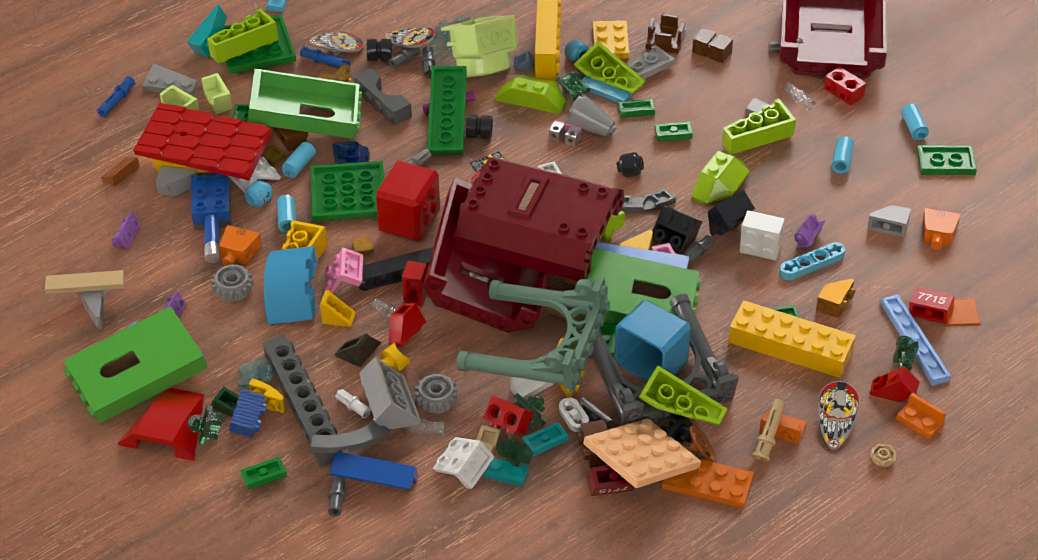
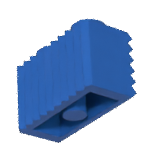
[229,389,267,438]

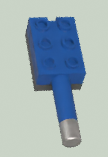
[191,174,231,263]

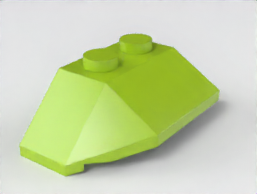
[494,74,566,115]
[691,151,750,205]

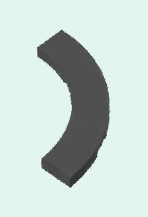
[620,188,676,213]
[310,420,392,454]

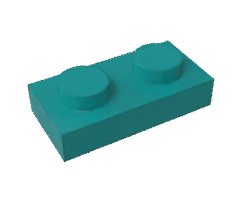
[522,422,568,457]
[483,458,529,487]

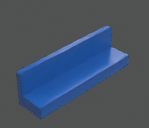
[330,452,418,490]

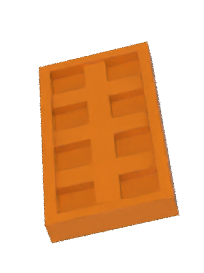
[662,459,754,509]

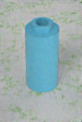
[901,103,929,140]
[832,136,854,174]
[282,142,316,178]
[276,195,297,234]

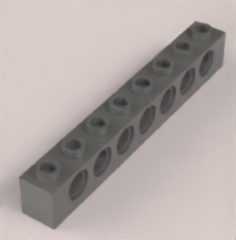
[263,335,342,467]

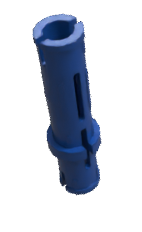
[300,46,351,71]
[97,76,136,117]

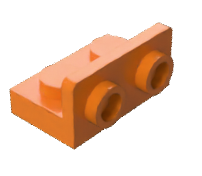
[896,393,946,440]
[759,410,807,444]

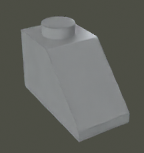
[155,166,198,196]
[867,205,911,237]

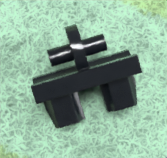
[661,414,692,442]

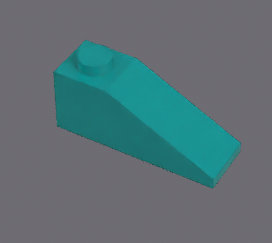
[186,5,227,57]

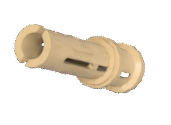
[752,399,787,462]

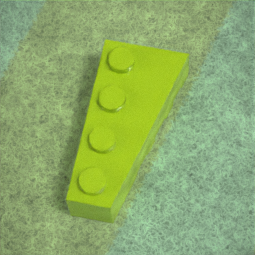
[207,8,279,63]
[722,99,796,155]

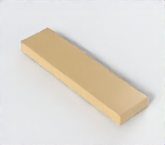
[45,270,124,294]

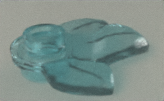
[237,358,273,387]

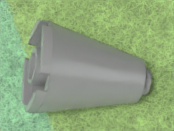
[565,94,616,137]

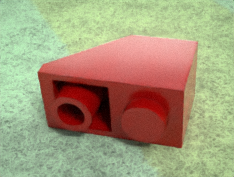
[388,303,426,347]
[869,367,920,402]

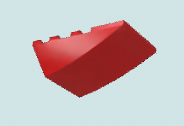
[118,387,205,461]

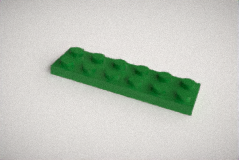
[427,66,467,155]

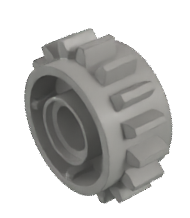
[211,265,254,302]
[414,374,459,413]

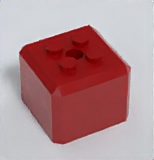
[376,160,440,241]

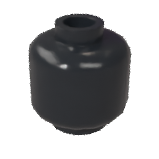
[616,152,644,177]

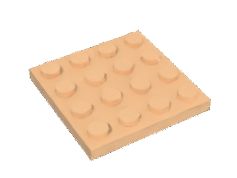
[583,418,701,488]

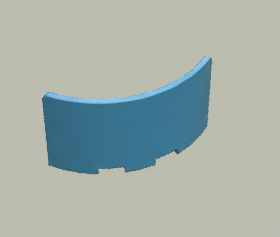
[264,246,318,324]

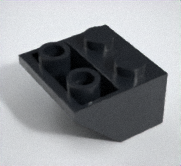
[708,190,755,236]
[652,205,703,254]

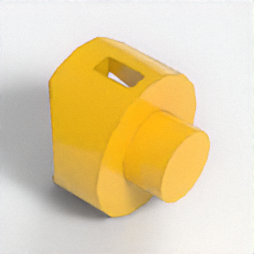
[381,343,410,372]

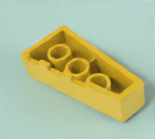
[282,220,329,260]

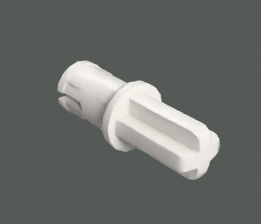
[335,389,372,419]

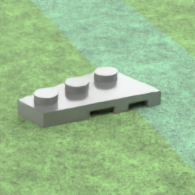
[628,45,676,79]
[142,63,198,96]

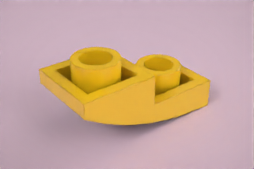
[249,378,286,413]

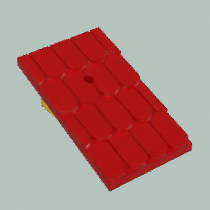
[133,103,273,181]

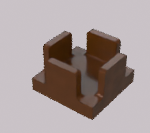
[646,13,686,54]

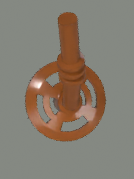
[683,425,716,462]

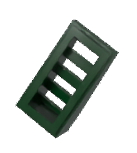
[211,386,239,417]

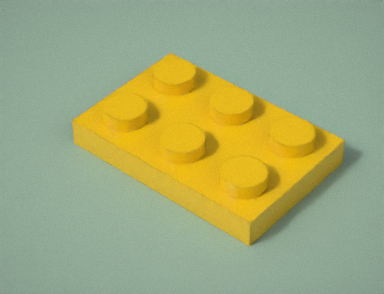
[593,20,629,59]

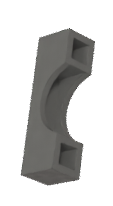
[354,68,412,125]

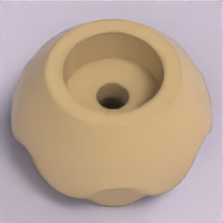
[870,444,896,467]

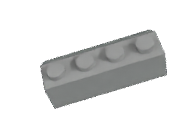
[359,357,421,429]

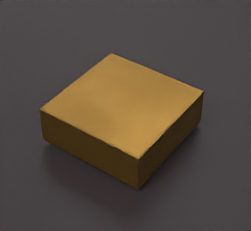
[261,145,286,167]
[352,236,374,255]

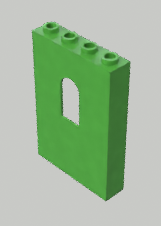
[247,69,362,139]
[571,249,702,324]
[63,306,208,424]

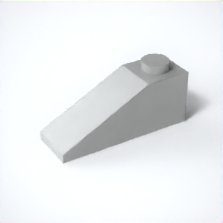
[76,290,106,330]

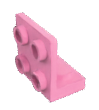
[323,247,363,293]

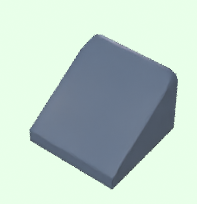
[514,51,535,70]

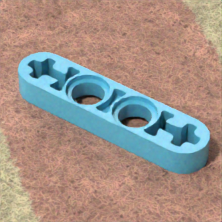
[780,242,845,280]

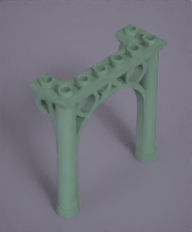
[456,277,610,393]

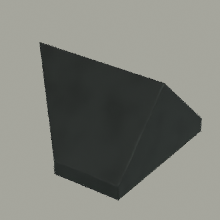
[334,333,381,367]

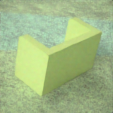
[202,73,232,114]
[160,85,199,111]

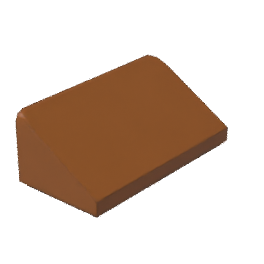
[101,157,140,186]

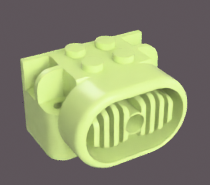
[441,15,518,77]

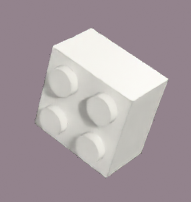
[740,211,784,261]

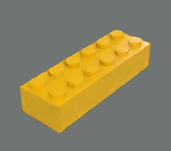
[535,0,561,81]
[728,300,856,378]

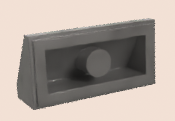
[580,397,619,430]

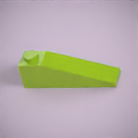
[574,41,646,94]
[639,366,727,426]

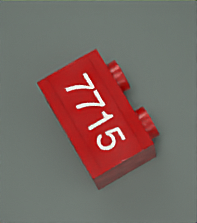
[909,286,954,324]

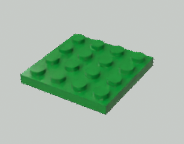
[223,15,297,74]
[311,161,384,221]

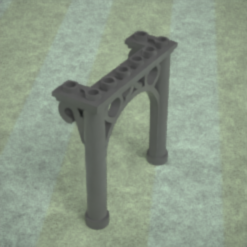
[579,294,739,426]

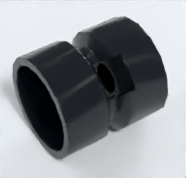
[367,39,392,61]
[466,115,493,139]

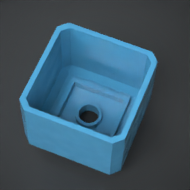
[615,300,690,381]

